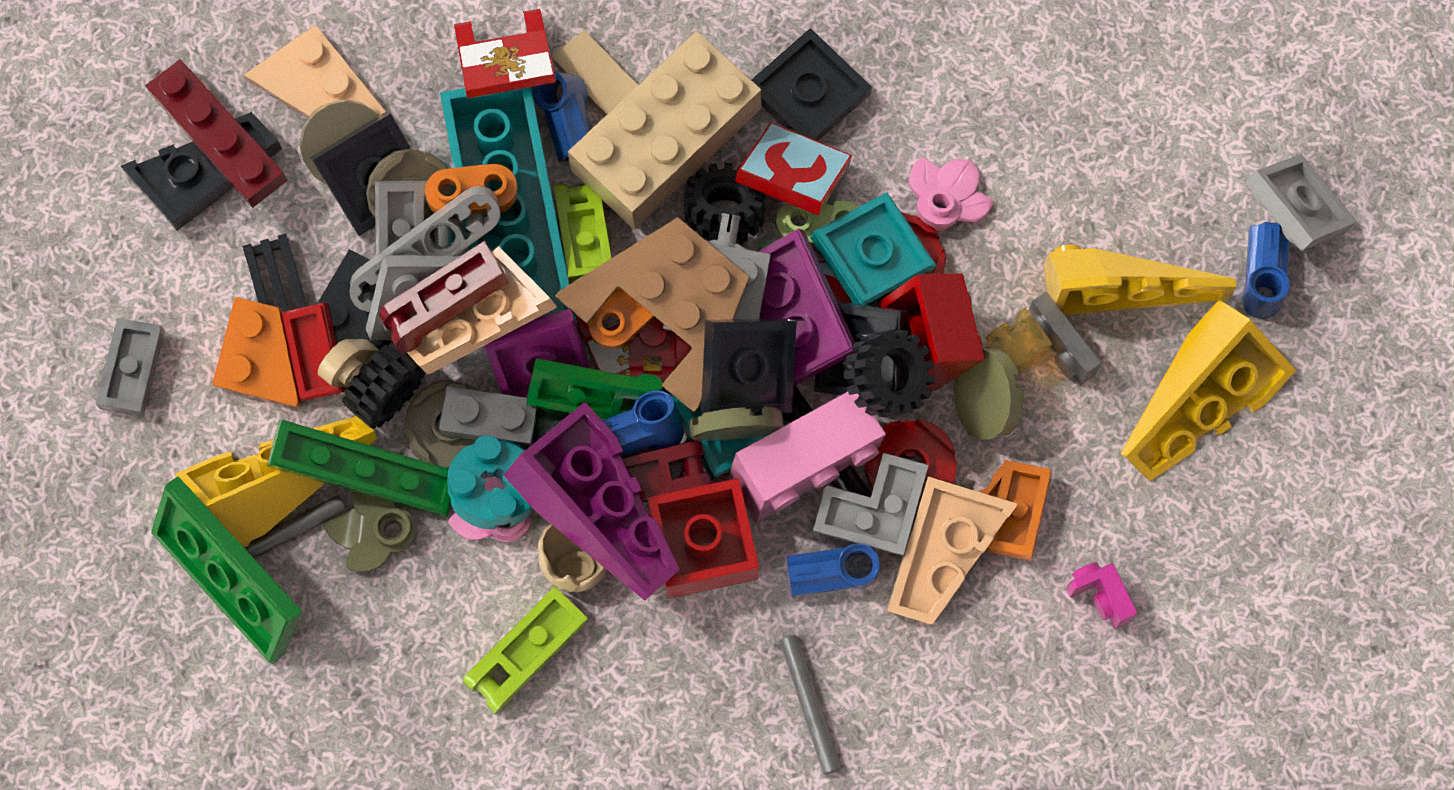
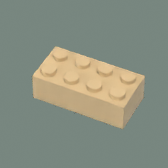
[568,30,761,230]

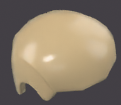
[538,524,607,593]

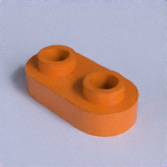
[425,164,518,217]
[588,288,656,350]

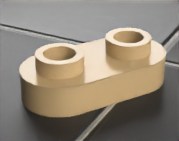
[318,339,380,387]

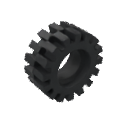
[684,162,766,244]
[844,329,935,417]
[342,342,426,429]

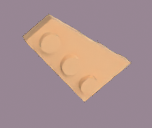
[244,25,386,118]
[407,246,557,375]
[886,476,1018,625]

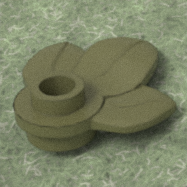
[324,491,417,572]

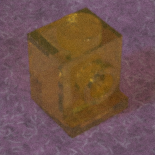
[984,307,1052,377]

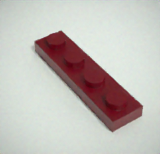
[145,59,288,208]

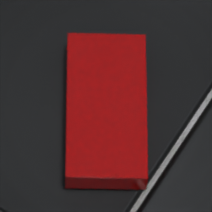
[280,303,346,402]

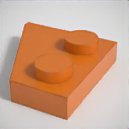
[212,297,301,407]
[979,460,1052,561]

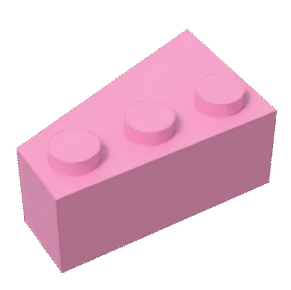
[729,392,885,523]

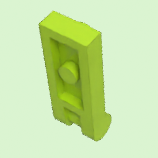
[554,183,611,284]
[462,586,589,714]

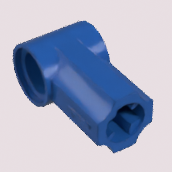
[532,71,592,162]
[1241,222,1290,319]
[602,390,684,457]
[787,543,880,597]

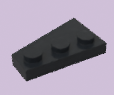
[121,112,282,231]

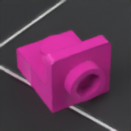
[1066,562,1138,629]

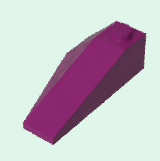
[504,402,680,601]

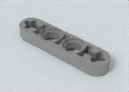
[349,186,500,312]

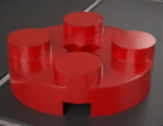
[864,419,957,510]

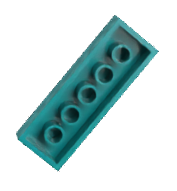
[440,87,578,328]

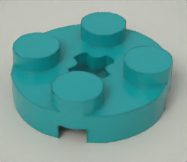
[447,436,534,529]

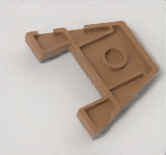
[555,217,750,413]

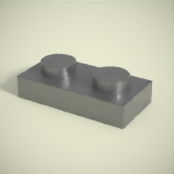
[1027,291,1101,385]
[95,318,165,417]
[439,386,538,448]

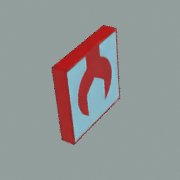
[735,122,852,215]

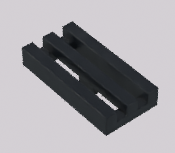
[242,233,307,312]

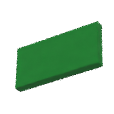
[151,476,303,664]

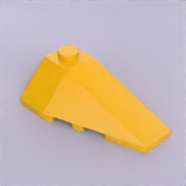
[1044,244,1237,315]
[1121,300,1297,481]
[174,416,377,548]

